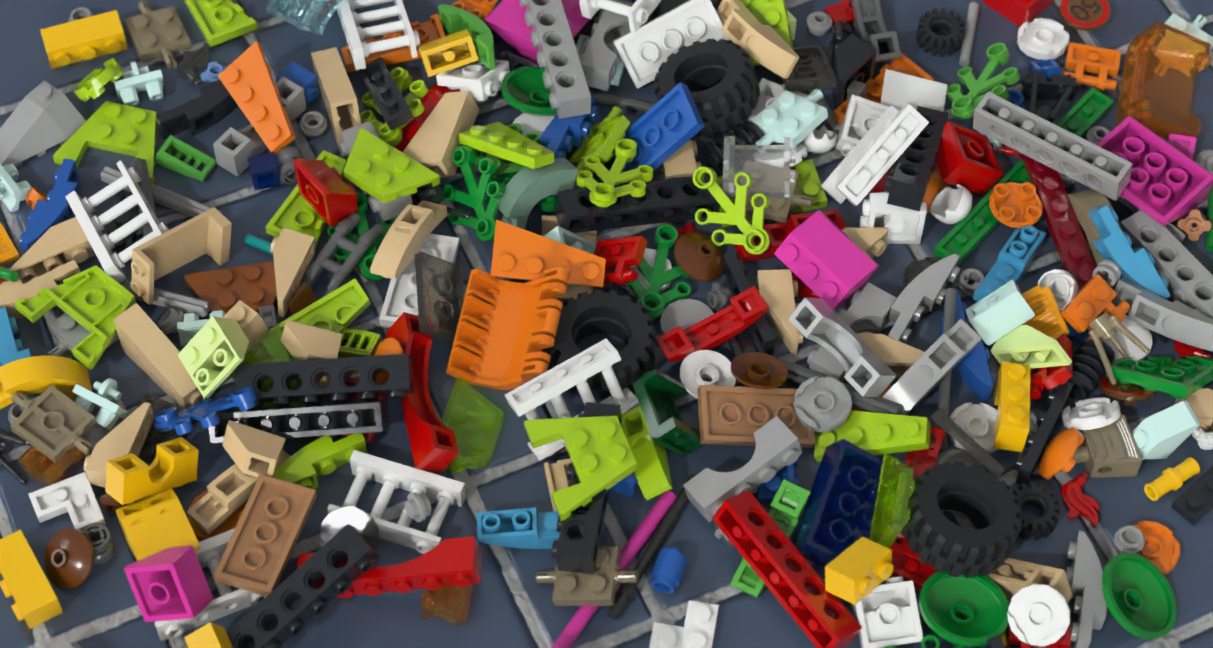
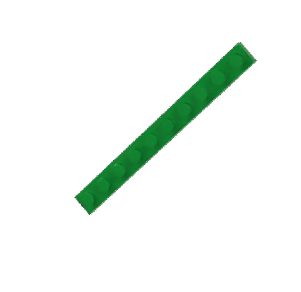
[933,87,1114,266]

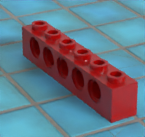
[712,490,862,648]

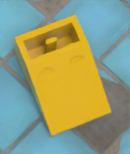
[115,488,201,561]

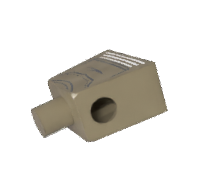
[1073,415,1142,478]

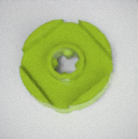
[73,58,124,102]

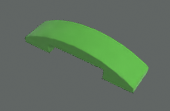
[438,4,496,70]
[730,480,811,598]

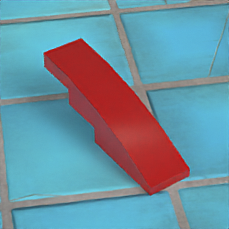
[733,210,847,263]

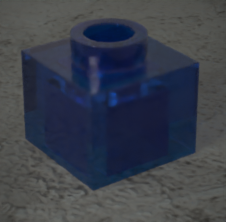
[248,152,281,191]

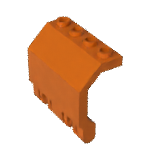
[446,267,570,391]

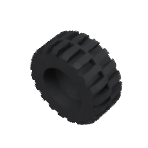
[654,39,760,138]
[547,289,656,401]
[900,462,1022,578]

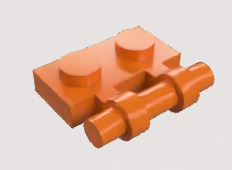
[1064,42,1121,91]
[1060,274,1130,341]

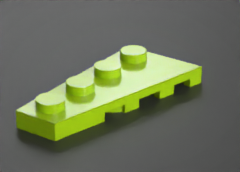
[184,0,258,47]
[459,122,554,169]
[266,150,347,249]
[261,279,371,362]
[814,410,931,462]

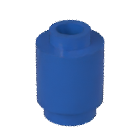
[650,546,688,594]

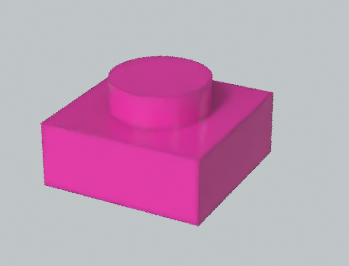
[1167,133,1197,160]

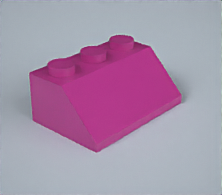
[774,210,879,310]

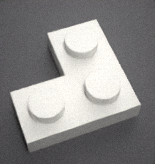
[28,472,106,531]
[649,600,719,648]

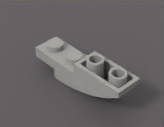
[888,254,961,344]
[1111,277,1213,352]
[881,319,982,415]
[1065,531,1107,648]

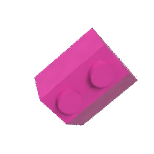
[124,546,213,622]

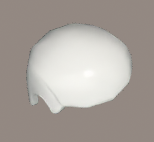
[802,125,838,154]
[930,184,972,224]
[1037,269,1079,311]

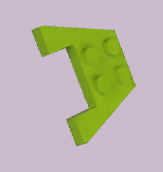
[53,101,157,184]
[14,265,136,370]
[524,416,637,521]

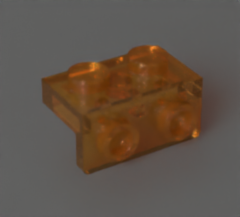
[18,436,89,485]
[420,584,473,625]

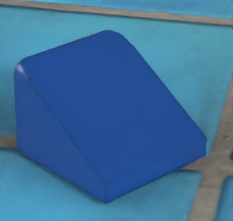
[1029,59,1061,82]

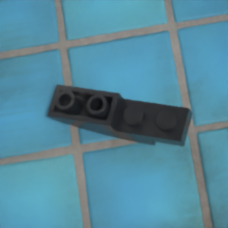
[156,79,238,140]

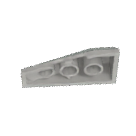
[0,80,86,168]

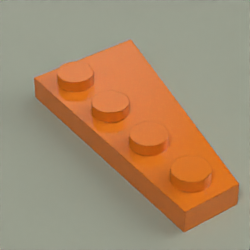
[341,13,445,72]
[218,41,296,155]
[834,52,934,125]
[491,220,606,288]

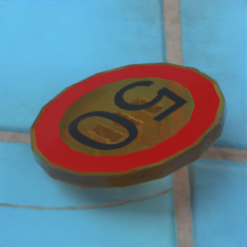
[1059,0,1111,31]
[1099,377,1157,406]

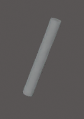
[959,2,979,67]

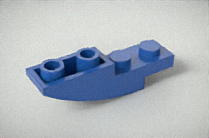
[541,95,598,158]
[20,159,82,254]
[939,292,996,401]

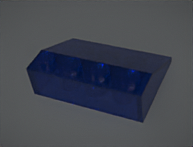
[792,439,916,567]

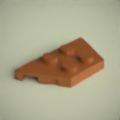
[184,261,277,315]

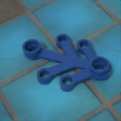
[154,386,257,435]

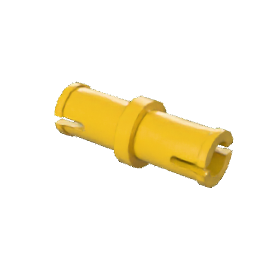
[1144,457,1200,501]

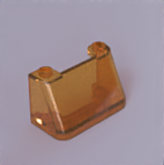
[1116,21,1211,138]

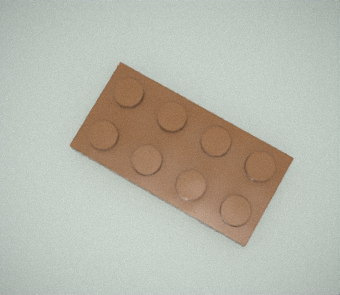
[697,385,816,448]
[214,474,317,596]

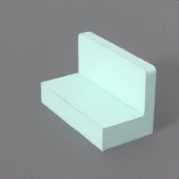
[965,279,1035,345]

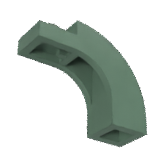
[498,158,578,230]

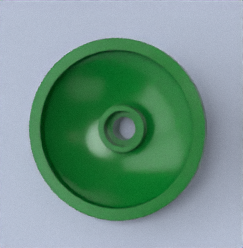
[501,66,558,116]
[1102,552,1177,640]
[919,571,1009,646]

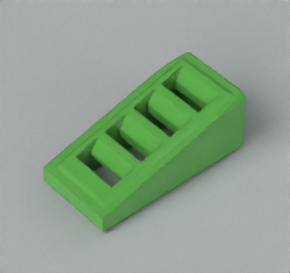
[155,135,217,182]

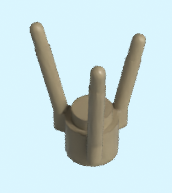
[1088,312,1150,385]

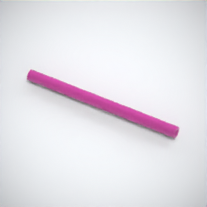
[551,491,676,648]

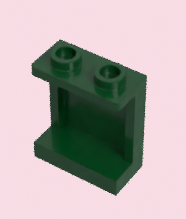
[632,369,705,457]

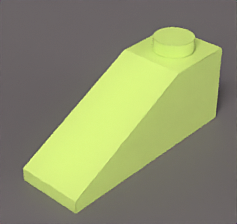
[990,325,1072,369]

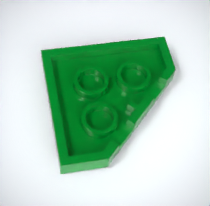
[1106,356,1213,399]

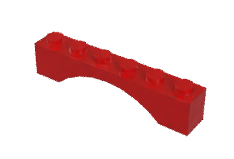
[386,312,459,474]
[297,536,482,599]

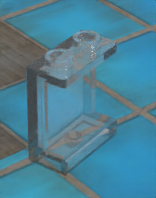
[723,136,796,197]

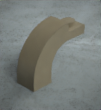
[1067,188,1121,275]

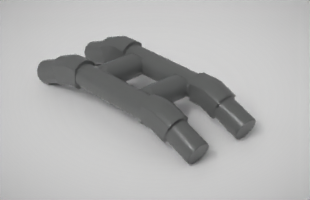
[301,213,383,296]

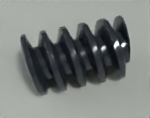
[706,121,762,175]
[1059,339,1115,400]

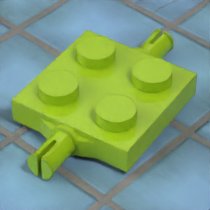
[569,106,630,172]

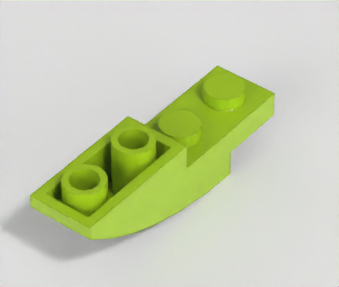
[621,394,672,500]
[273,433,367,489]

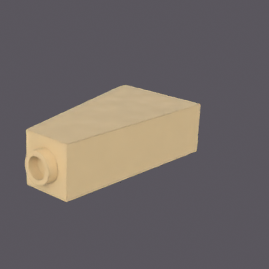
[311,47,361,147]
[403,91,479,179]
[114,303,206,410]

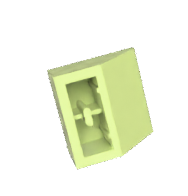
[178,316,249,398]

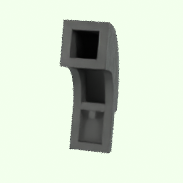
[851,0,901,63]

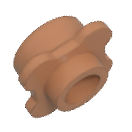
[1178,209,1211,241]

